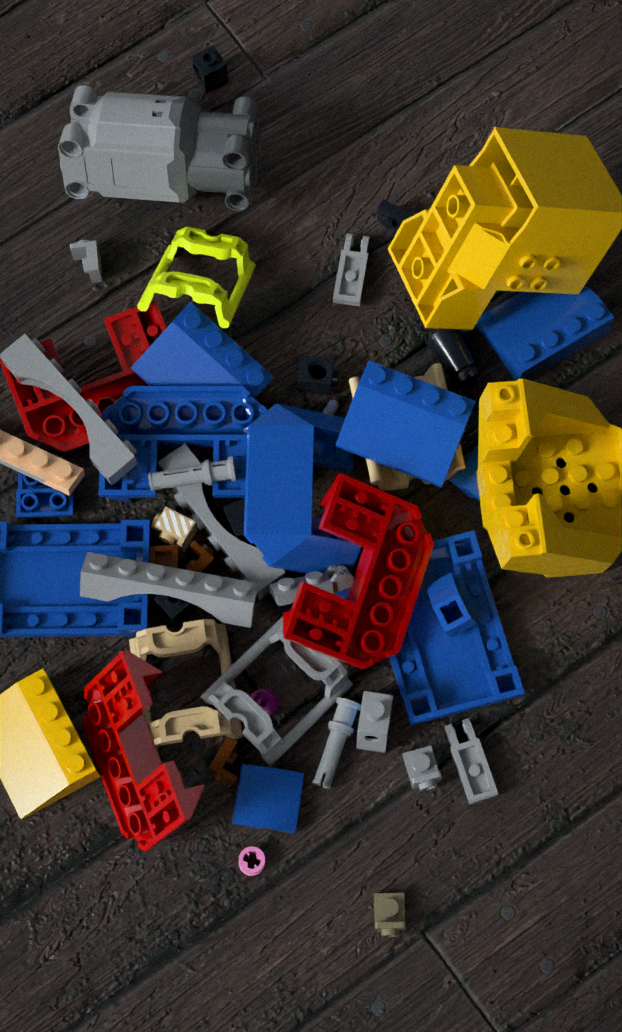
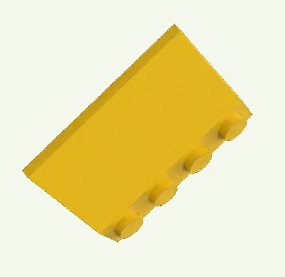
[0,669,101,820]

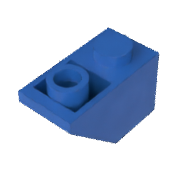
[426,573,477,637]

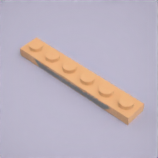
[0,430,85,496]

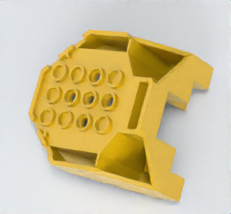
[476,378,622,578]

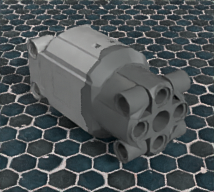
[58,85,260,211]

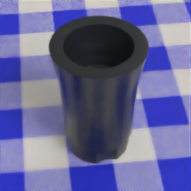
[425,329,481,388]

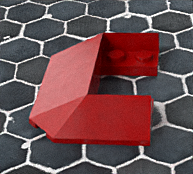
[0,300,166,452]
[283,473,434,670]
[82,650,205,852]

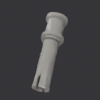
[148,456,237,491]
[312,697,361,789]

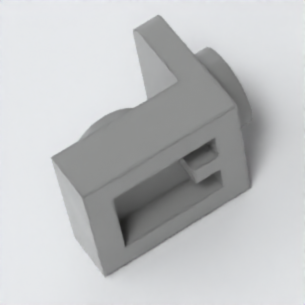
[70,240,103,283]
[402,746,442,791]

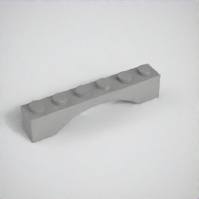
[0,334,138,485]
[157,443,286,600]
[80,552,259,628]

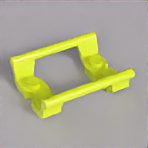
[137,227,256,328]

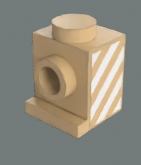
[151,507,198,554]

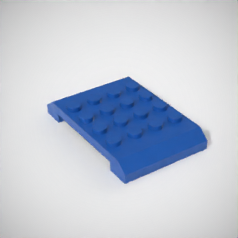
[0,520,151,638]
[389,530,525,726]

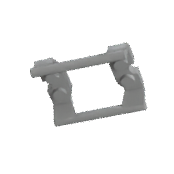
[200,616,353,767]

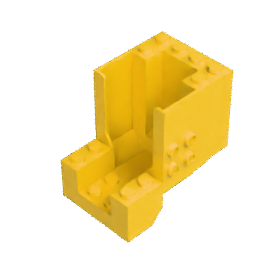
[388,127,622,330]

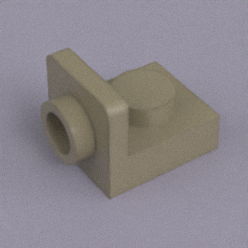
[374,893,406,937]

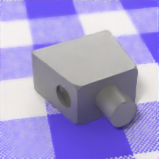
[356,691,393,753]

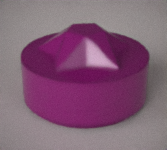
[250,689,279,717]

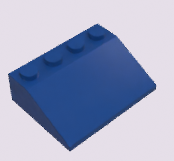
[476,285,614,381]
[130,301,274,398]
[336,361,476,488]

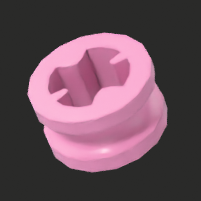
[239,846,265,876]

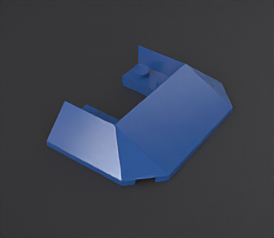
[99,386,267,503]
[244,403,361,574]

